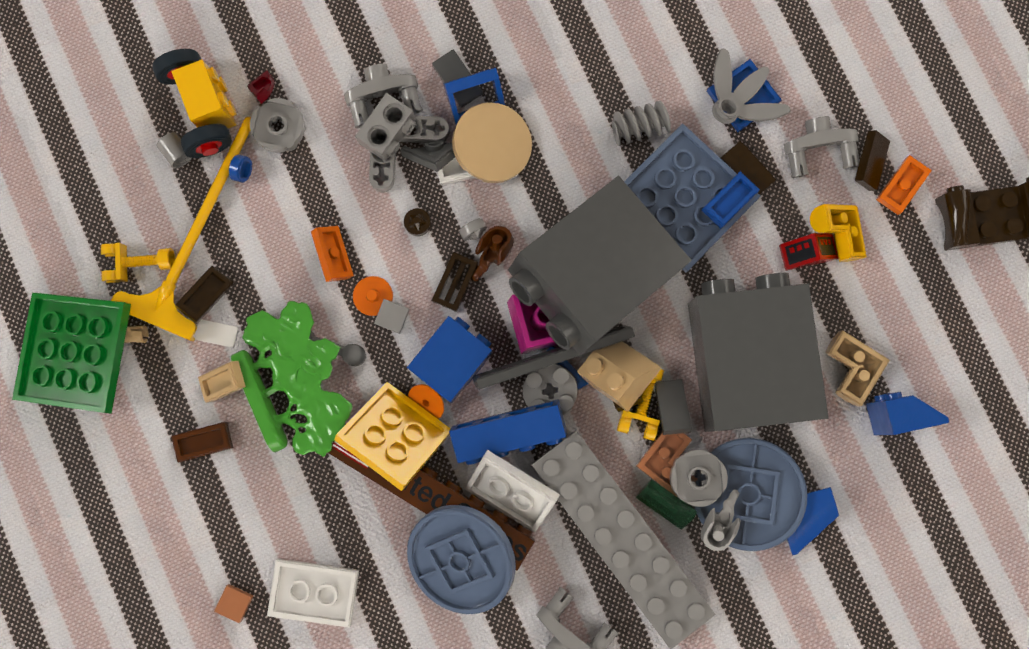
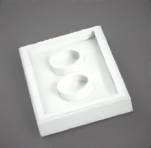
[465,450,560,532]
[267,559,359,628]

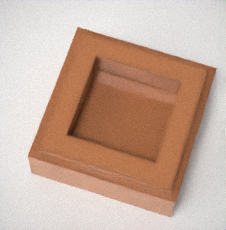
[214,584,254,623]

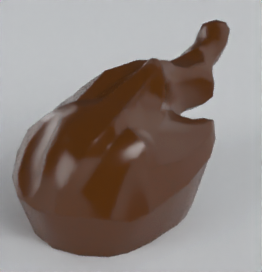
[472,226,514,281]

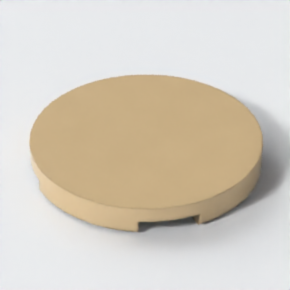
[452,102,532,183]

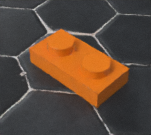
[876,155,932,215]
[311,226,354,282]

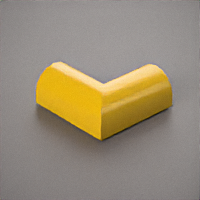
[810,204,867,262]

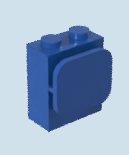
[407,316,493,403]

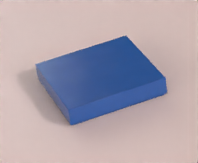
[706,59,782,132]

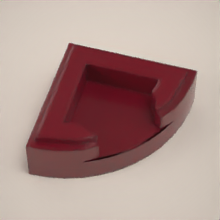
[247,70,275,104]

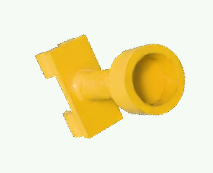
[101,243,176,283]
[617,369,664,441]

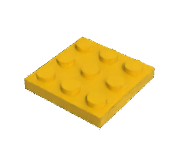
[334,382,451,491]

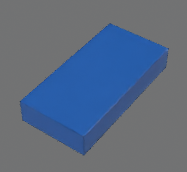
[701,171,760,229]

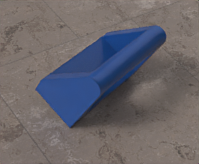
[443,68,505,125]

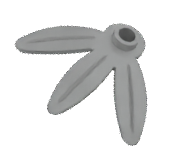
[712,48,791,124]

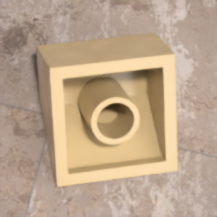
[577,341,661,412]

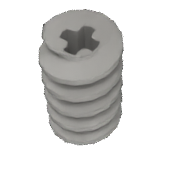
[612,101,671,146]

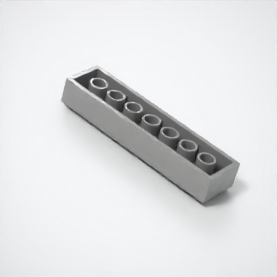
[531,431,716,649]

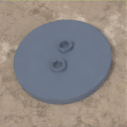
[695,438,807,551]
[407,505,516,614]

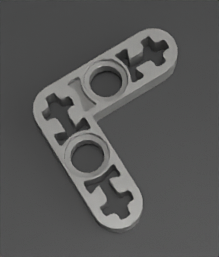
[369,115,450,193]

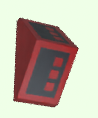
[779,233,839,271]

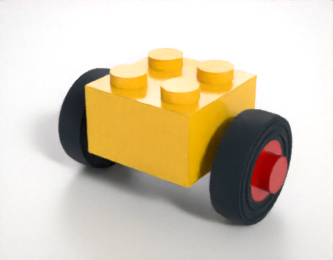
[152,48,237,158]

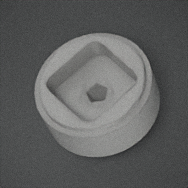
[459,218,487,241]

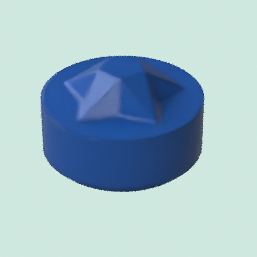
[229,154,252,183]

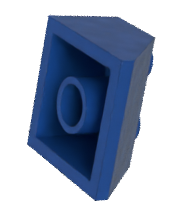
[866,392,950,435]

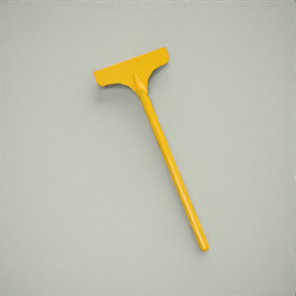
[111,117,251,341]

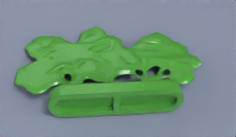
[231,301,353,457]

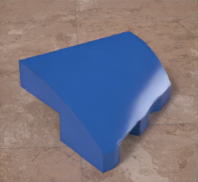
[787,487,839,556]

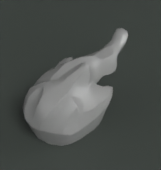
[701,490,741,551]

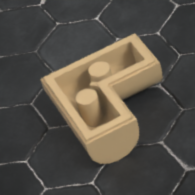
[826,330,890,407]

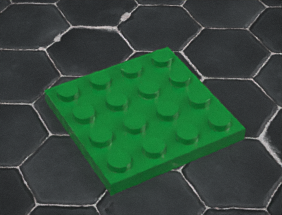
[12,292,131,414]

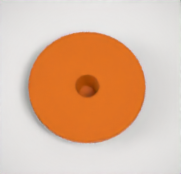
[353,276,393,316]
[408,384,444,419]

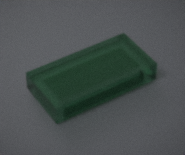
[636,479,697,530]

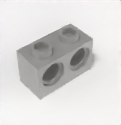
[355,93,416,161]

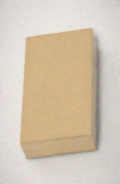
[198,361,246,403]

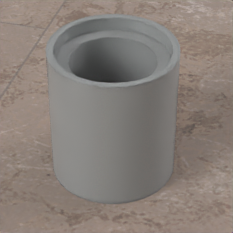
[156,132,192,168]

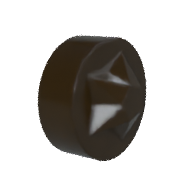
[404,208,431,236]

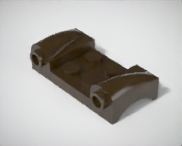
[935,177,1029,251]

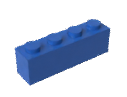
[449,399,567,465]

